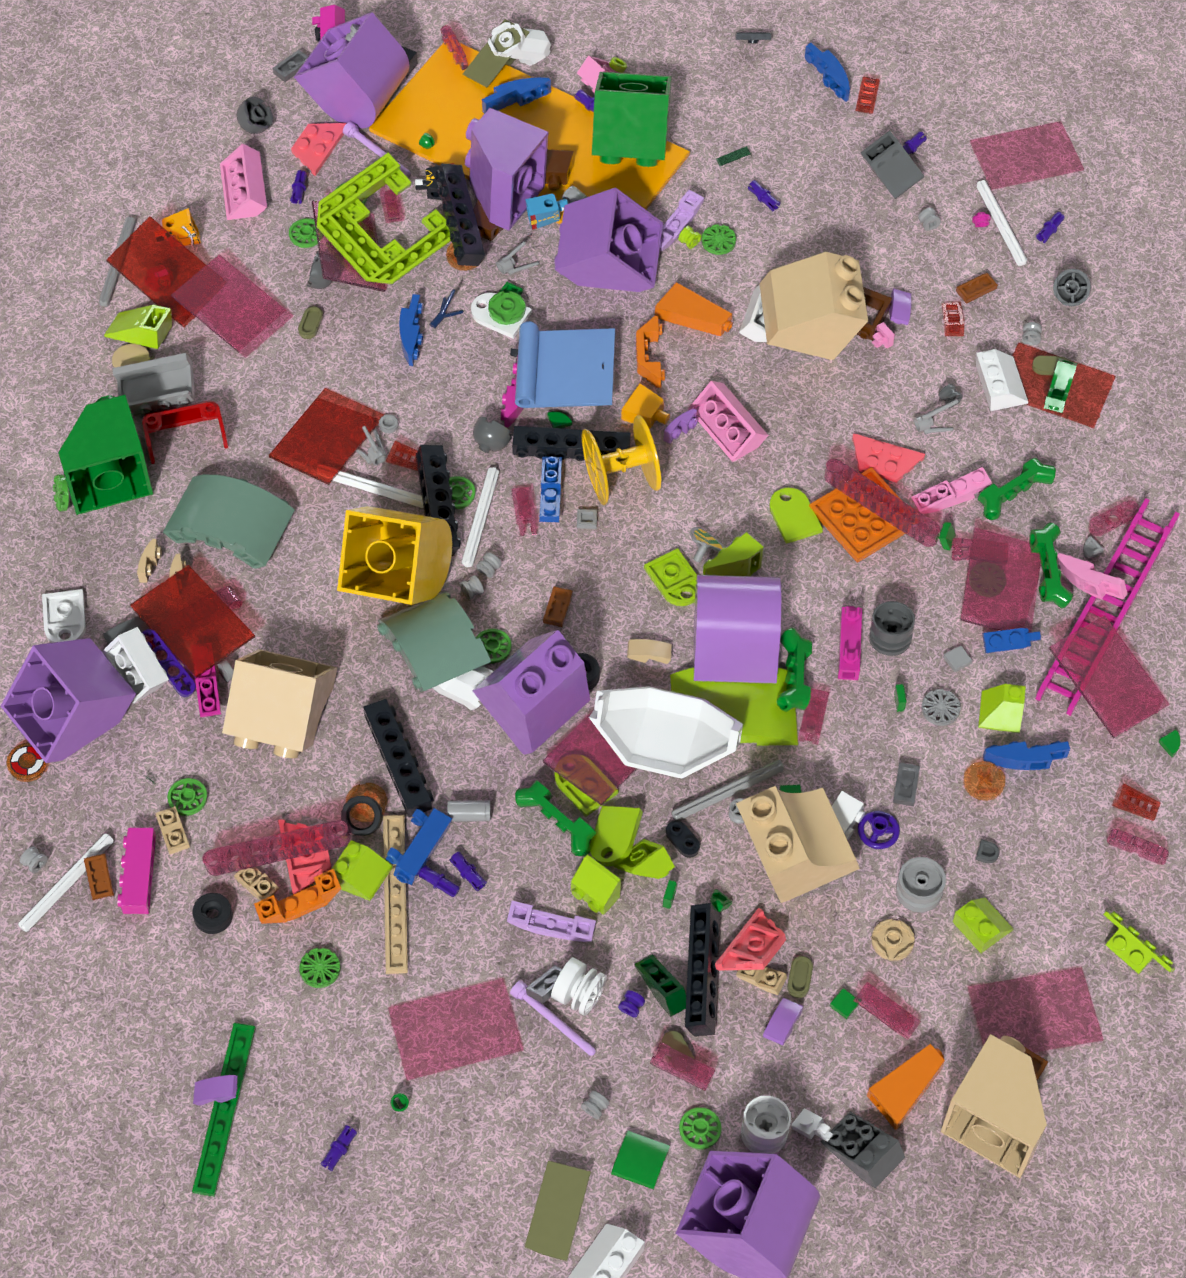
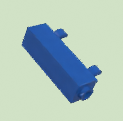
[385,808,452,886]

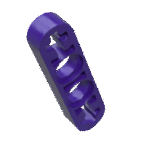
[142,629,195,697]

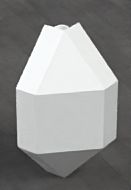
[589,686,743,779]

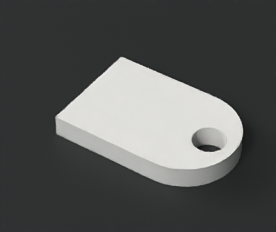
[471,293,532,339]
[42,589,86,643]

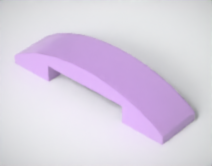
[660,190,704,251]
[507,901,596,942]

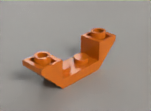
[636,316,665,388]
[254,869,342,924]

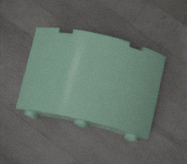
[163,474,295,569]
[377,592,491,692]

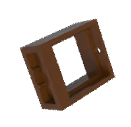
[857,287,892,341]

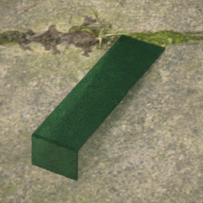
[716,146,752,167]

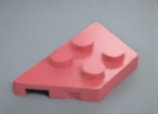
[291,123,347,176]
[852,433,925,483]
[278,819,332,895]
[715,908,786,971]

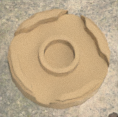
[112,344,150,368]
[871,919,915,961]

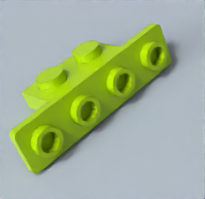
[1103,911,1175,974]

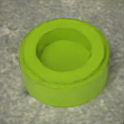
[609,57,627,73]

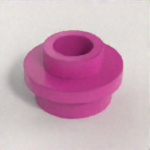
[972,212,991,227]

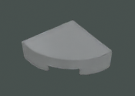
[1083,536,1104,561]

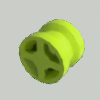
[678,226,702,249]

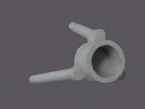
[496,241,539,276]
[914,400,958,435]
[345,426,387,466]

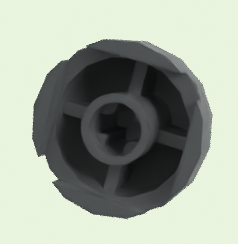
[236,97,273,134]
[306,251,338,289]
[1053,269,1092,307]
[473,417,513,453]

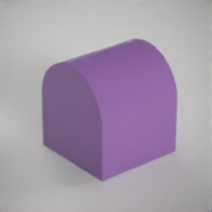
[294,12,409,129]
[694,575,781,683]
[675,1151,820,1278]

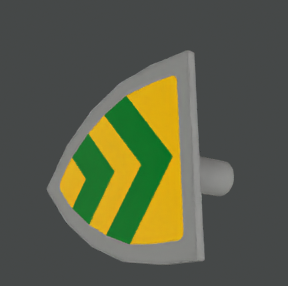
[690,527,724,563]

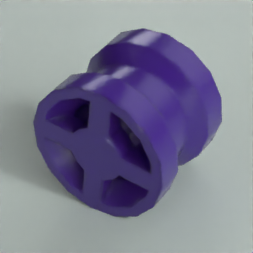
[618,990,645,1018]

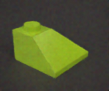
[978,684,1026,733]
[614,839,675,879]

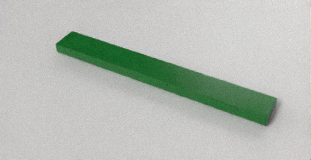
[192,1023,256,1197]

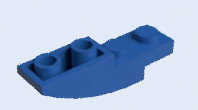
[805,43,850,102]
[482,77,551,114]
[399,294,424,366]
[539,457,562,522]
[983,741,1070,770]

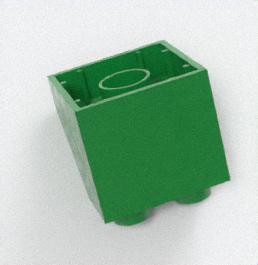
[592,72,672,167]
[58,395,153,515]

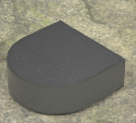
[975,839,1000,864]

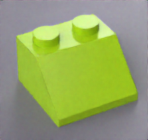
[331,840,393,901]
[571,854,621,915]
[953,898,1014,953]

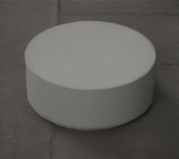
[379,415,399,433]
[217,660,234,682]

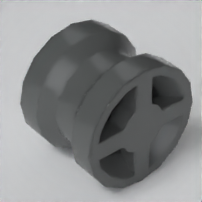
[938,384,963,408]

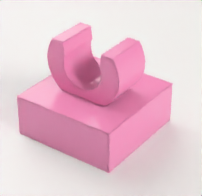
[872,322,895,348]

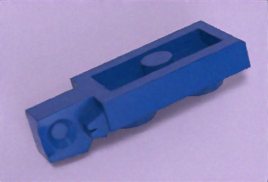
[982,628,1041,654]

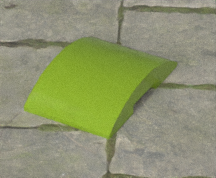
[670,668,798,746]

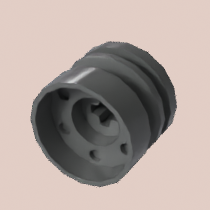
[869,601,915,656]

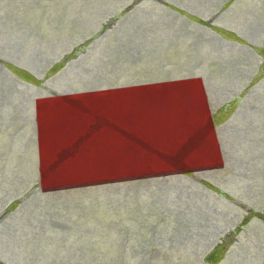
[106,216,227,328]
[1012,342,1116,428]
[269,388,384,485]
[130,565,255,678]

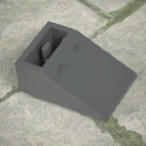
[860,130,925,199]
[820,1111,905,1188]

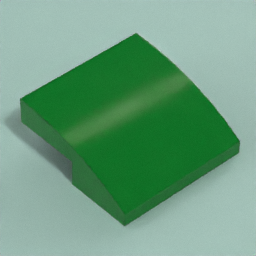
[611,1131,670,1190]

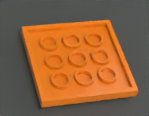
[809,467,920,563]

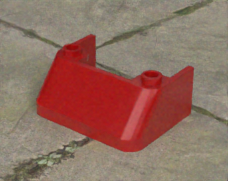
[142,400,228,464]

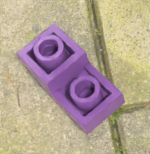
[889,288,911,325]
[663,409,698,444]
[763,998,803,1045]
[193,1075,238,1105]

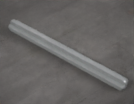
[99,216,136,307]
[671,760,784,821]

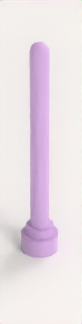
[343,122,410,177]
[510,980,596,1056]

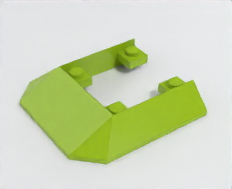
[317,152,451,284]

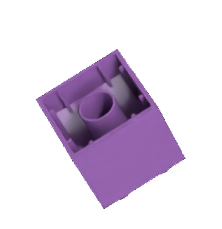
[465,108,548,231]
[555,187,663,292]
[472,630,590,755]
[0,638,136,763]

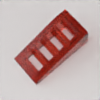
[855,76,880,114]
[942,302,964,336]
[385,441,418,471]
[1112,784,1161,821]

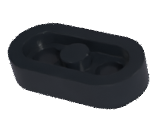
[666,820,700,858]

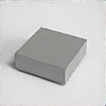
[577,509,597,529]
[943,646,972,672]

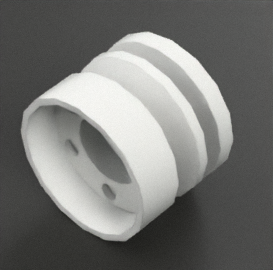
[551,957,607,1016]
[741,1096,791,1154]

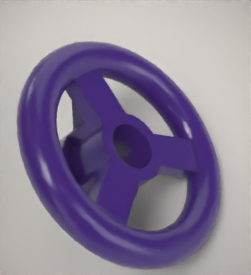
[858,811,900,849]

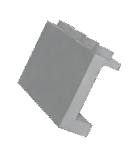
[113,353,195,416]

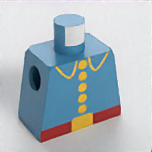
[525,194,568,230]

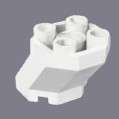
[488,22,551,66]
[433,666,494,710]

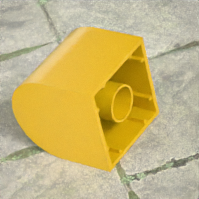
[337,506,452,605]

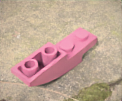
[911,467,992,514]
[1057,553,1127,599]

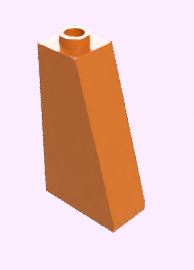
[654,282,733,336]
[867,1044,945,1130]

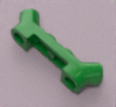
[978,458,1056,520]
[1029,523,1074,609]
[777,628,812,712]
[515,780,597,856]

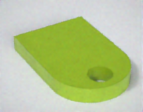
[769,488,823,544]
[644,548,697,606]
[554,755,618,817]
[590,806,643,866]

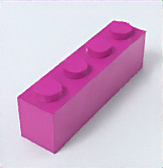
[117,828,156,914]

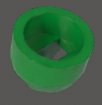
[419,133,435,149]
[390,1093,409,1112]

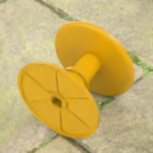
[582,415,661,505]

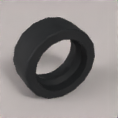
[341,796,383,836]

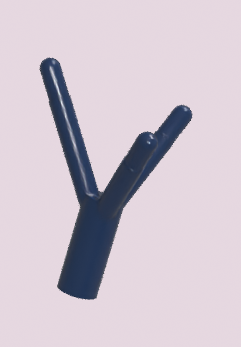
[429,289,464,329]

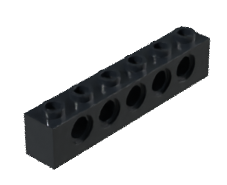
[435,164,485,266]
[512,426,631,461]
[415,445,461,556]
[363,699,434,818]
[685,903,720,1037]

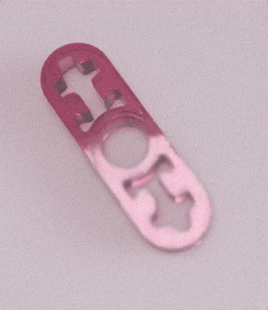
[1088,500,1139,536]
[1107,829,1169,865]

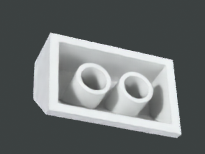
[739,285,767,342]
[976,349,1028,411]
[102,627,169,704]
[568,1224,645,1278]

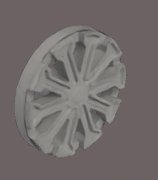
[921,689,961,726]

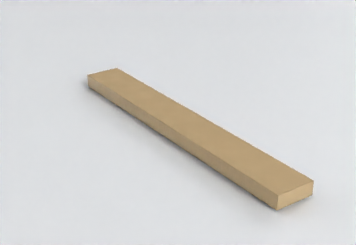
[383,815,408,974]

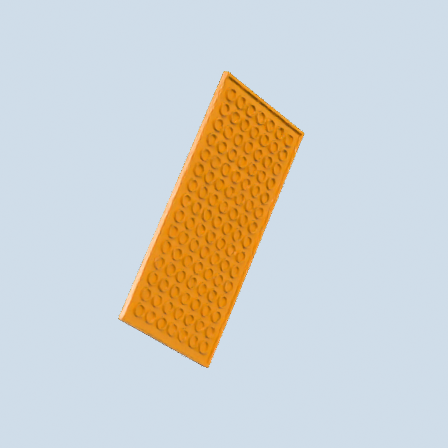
[369,37,690,224]

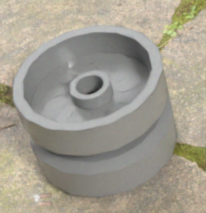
[896,857,946,913]

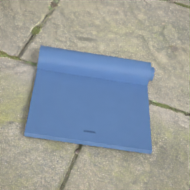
[515,321,615,408]

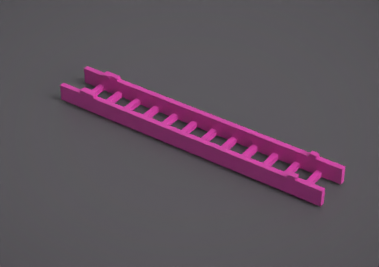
[1035,498,1180,716]

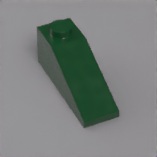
[634,954,686,1017]

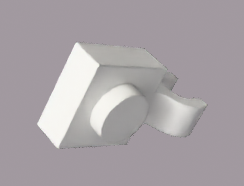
[791,1108,833,1142]

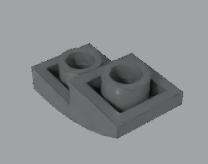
[103,615,149,645]

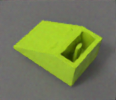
[104,305,172,349]
[703,532,763,576]

